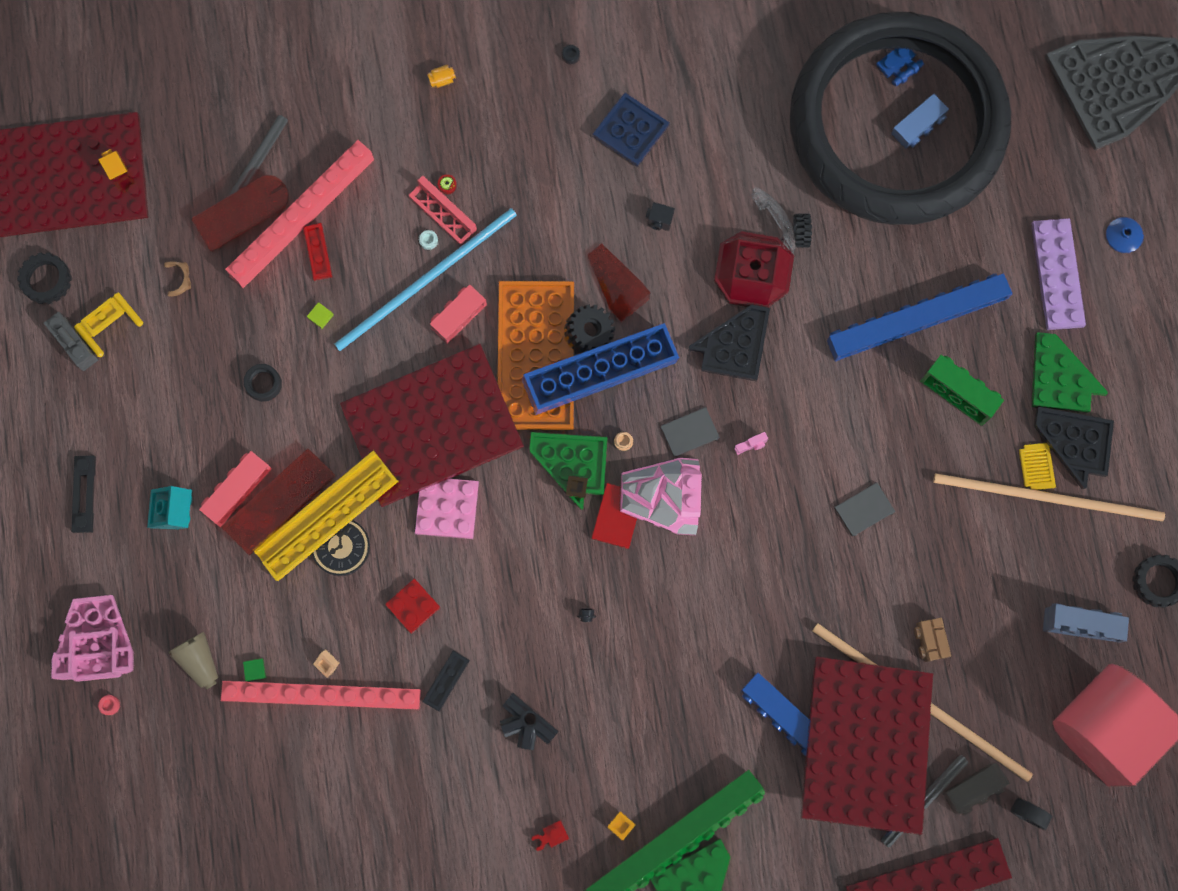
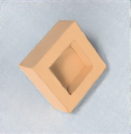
[313,650,339,678]

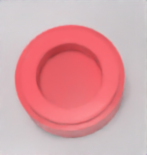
[98,695,120,715]

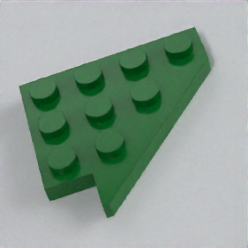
[1032,332,1108,413]
[530,432,607,510]
[651,839,731,891]

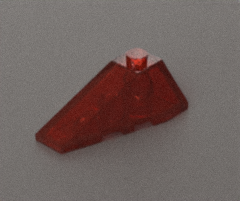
[587,244,651,322]

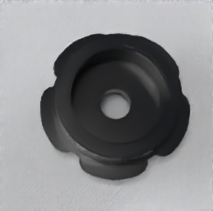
[577,608,596,622]

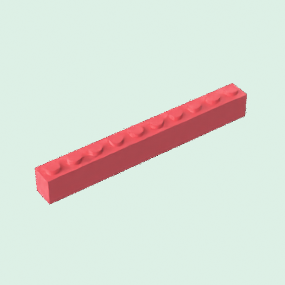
[225,140,374,288]

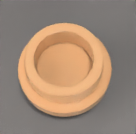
[614,432,633,451]

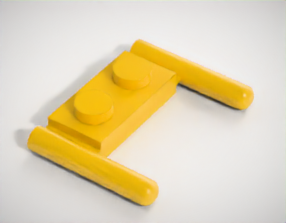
[74,293,143,357]

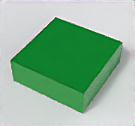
[243,658,266,682]

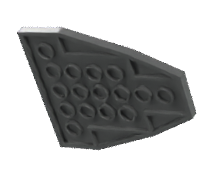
[1045,36,1178,150]

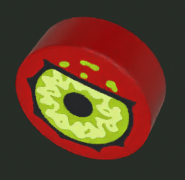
[438,174,457,194]

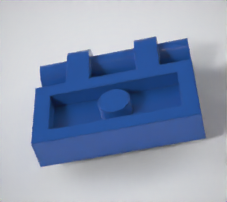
[876,48,924,87]

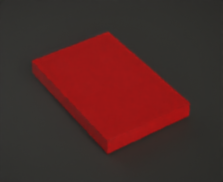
[592,483,637,549]

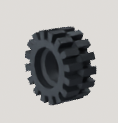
[792,214,812,248]

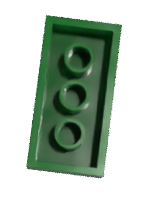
[920,354,1004,426]

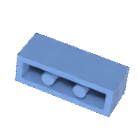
[891,94,949,149]

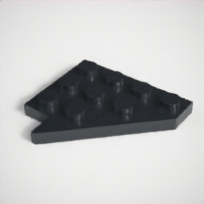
[689,305,770,382]
[1034,407,1114,489]

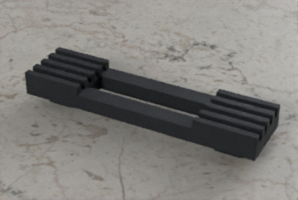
[71,455,96,533]

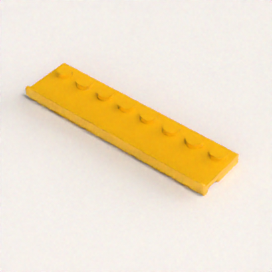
[253,451,398,581]

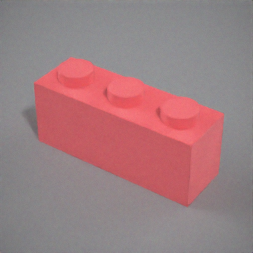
[430,285,487,344]

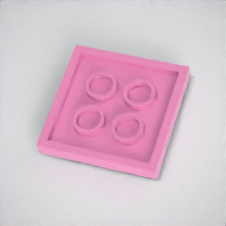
[415,479,479,539]

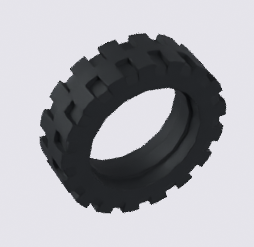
[17,253,72,304]
[1132,555,1178,608]

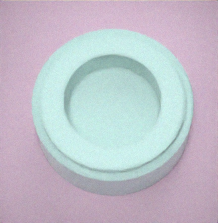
[419,230,438,250]

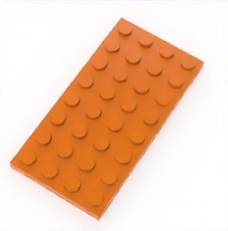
[498,281,574,430]

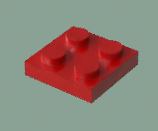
[385,578,441,634]

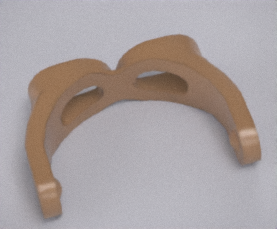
[164,262,191,297]

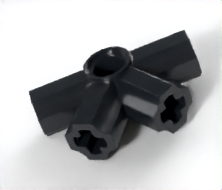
[499,693,559,750]

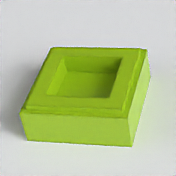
[307,302,334,329]

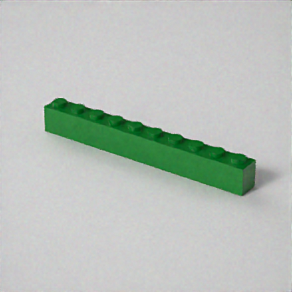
[586,770,765,891]

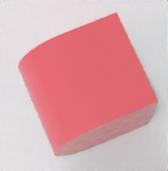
[1053,664,1178,786]

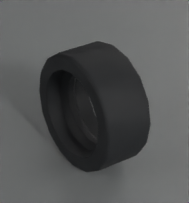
[244,364,282,402]
[1010,798,1053,830]

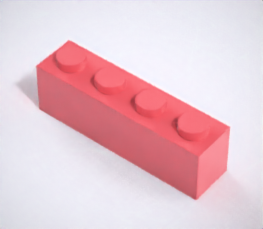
[199,451,272,527]

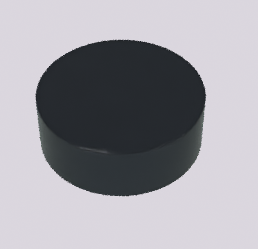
[562,45,580,64]

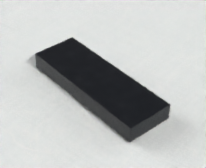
[422,651,470,712]

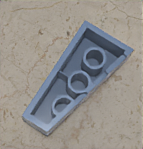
[1043,604,1129,643]

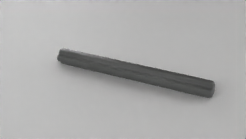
[223,115,288,210]
[881,755,968,847]

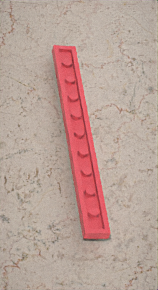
[221,681,421,710]

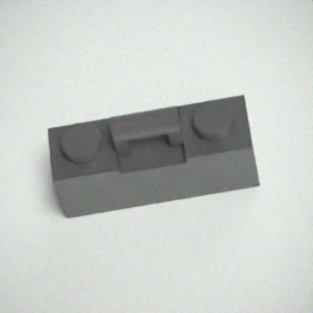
[44,312,99,371]

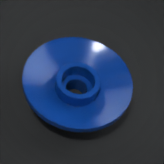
[1106,217,1143,253]

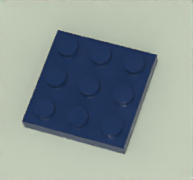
[593,93,670,167]

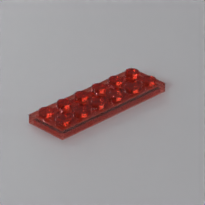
[221,449,335,555]

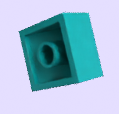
[147,486,192,529]

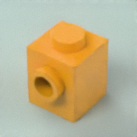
[99,149,128,180]

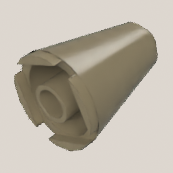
[168,632,218,689]

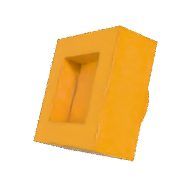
[607,812,635,840]

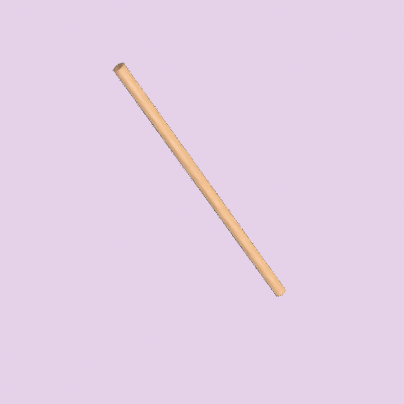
[812,623,1033,782]

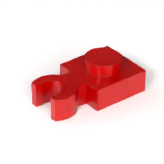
[532,820,569,851]

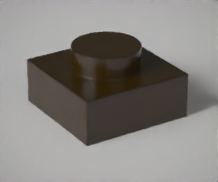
[566,476,588,499]

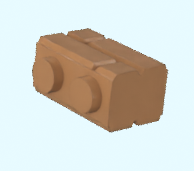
[914,618,951,662]

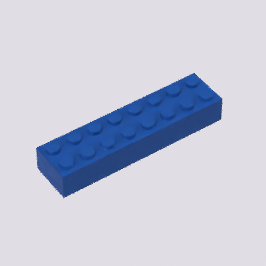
[522,323,679,415]

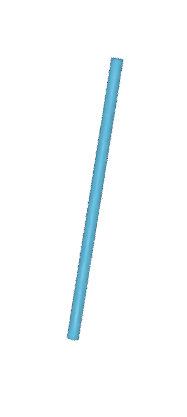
[334,208,517,351]

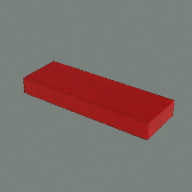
[303,223,333,281]

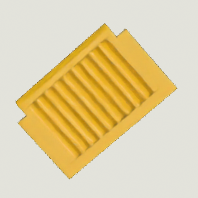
[1019,443,1056,490]

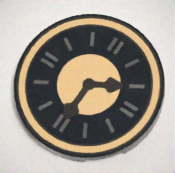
[312,520,370,576]

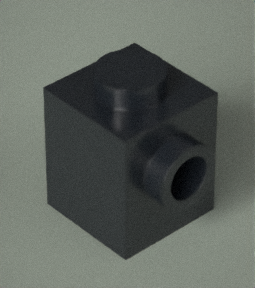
[645,202,675,231]

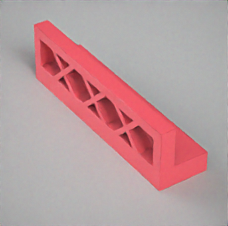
[408,176,477,246]

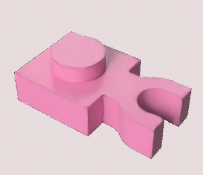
[734,432,768,455]

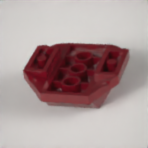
[714,231,794,308]

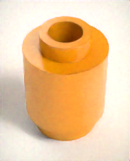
[427,65,456,88]

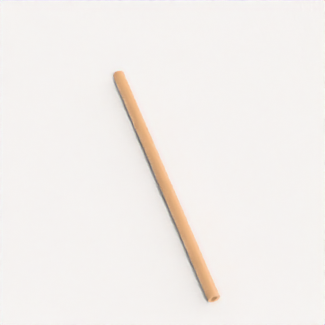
[933,473,1165,522]

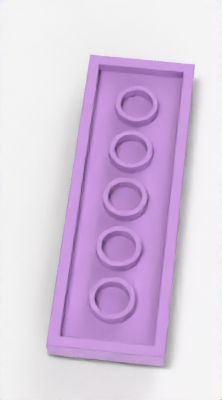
[1031,219,1086,330]

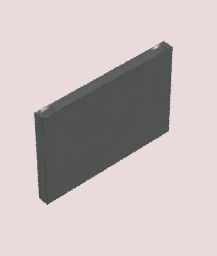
[661,408,720,457]
[835,483,895,537]

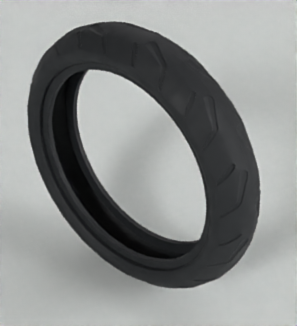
[790,12,1011,225]

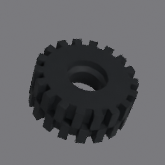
[564,304,615,354]

